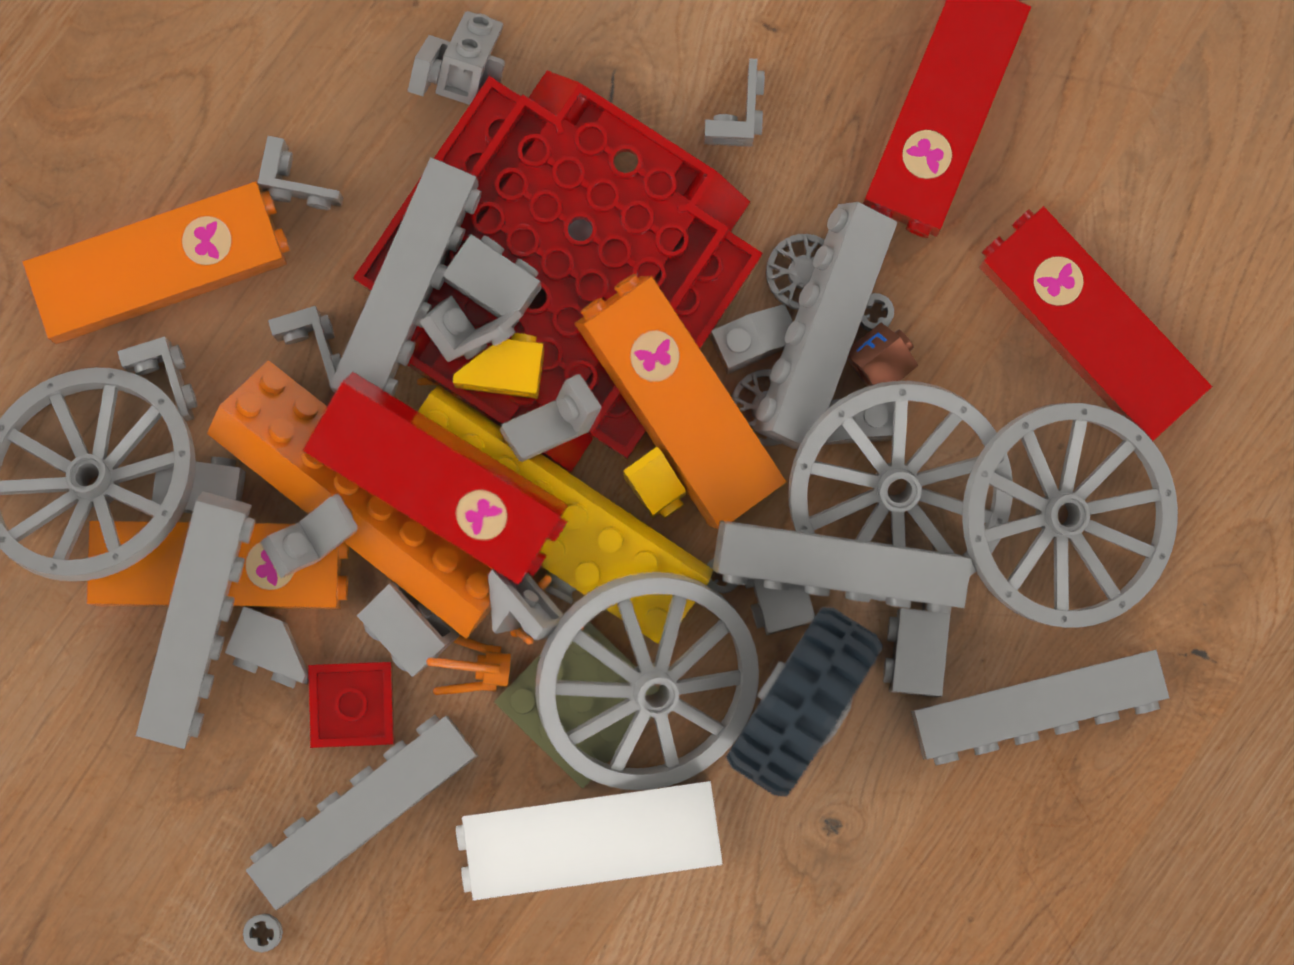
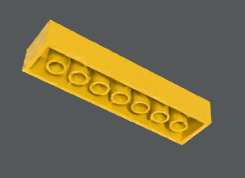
[418,385,713,644]

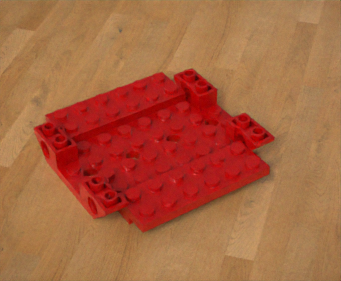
[353,70,763,473]

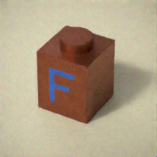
[847,322,919,386]

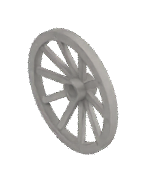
[0,367,196,581]
[789,381,1013,601]
[962,403,1178,628]
[535,572,759,790]

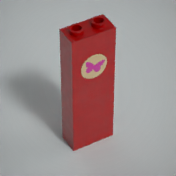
[863,0,1032,238]
[979,206,1213,442]
[302,372,568,585]

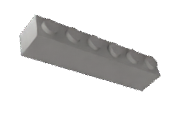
[329,157,482,397]
[754,202,898,449]
[136,491,255,749]
[712,520,972,614]
[911,650,1169,766]
[246,715,479,910]

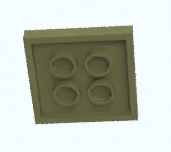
[494,621,659,789]

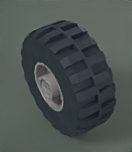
[726,607,883,797]

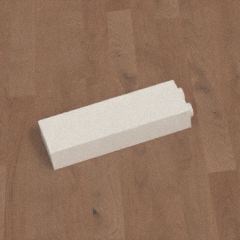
[456,781,723,900]

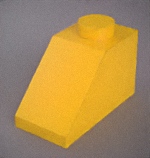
[453,333,544,399]
[623,446,686,519]

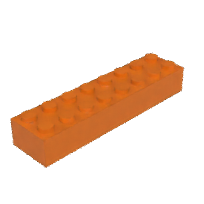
[207,360,492,639]

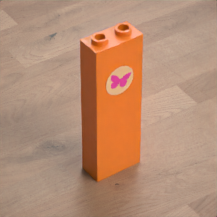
[23,181,290,344]
[574,274,787,529]
[87,521,349,610]

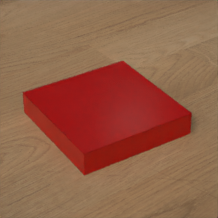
[308,662,395,748]

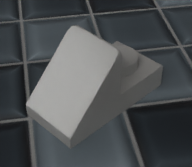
[488,569,563,641]

